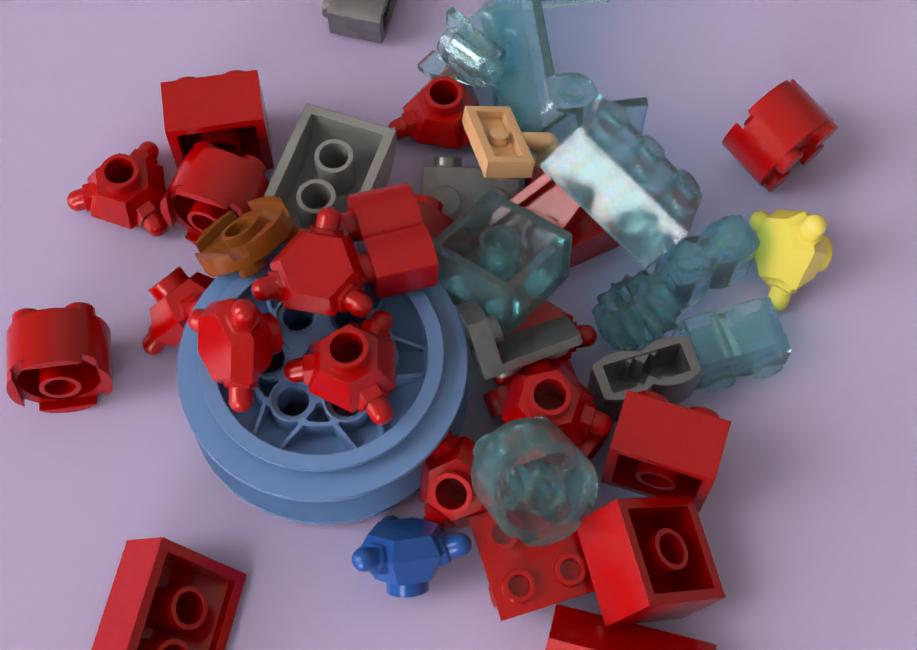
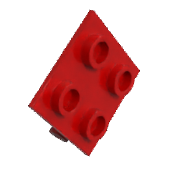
[468,486,595,621]

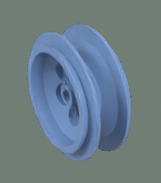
[177,239,468,525]

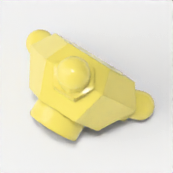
[749,209,832,311]

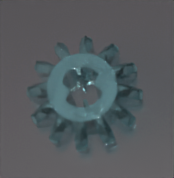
[592,270,681,351]

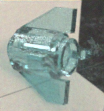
[418,7,507,89]

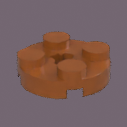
[195,196,299,278]

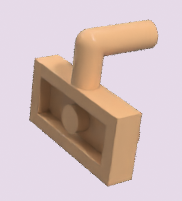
[462,106,557,180]

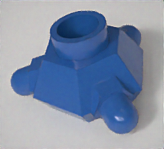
[352,515,472,598]

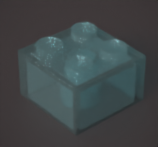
[432,190,573,336]

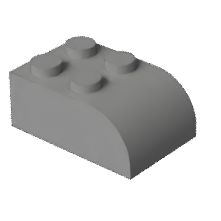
[264,103,397,232]

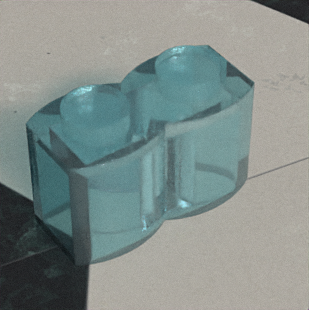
[651,215,760,311]
[672,297,792,392]

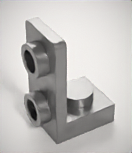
[456,299,583,380]

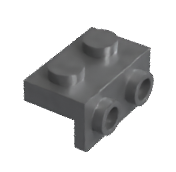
[422,157,519,226]

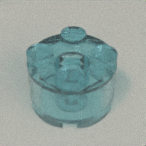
[471,416,598,546]

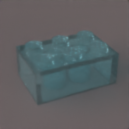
[539,93,703,270]

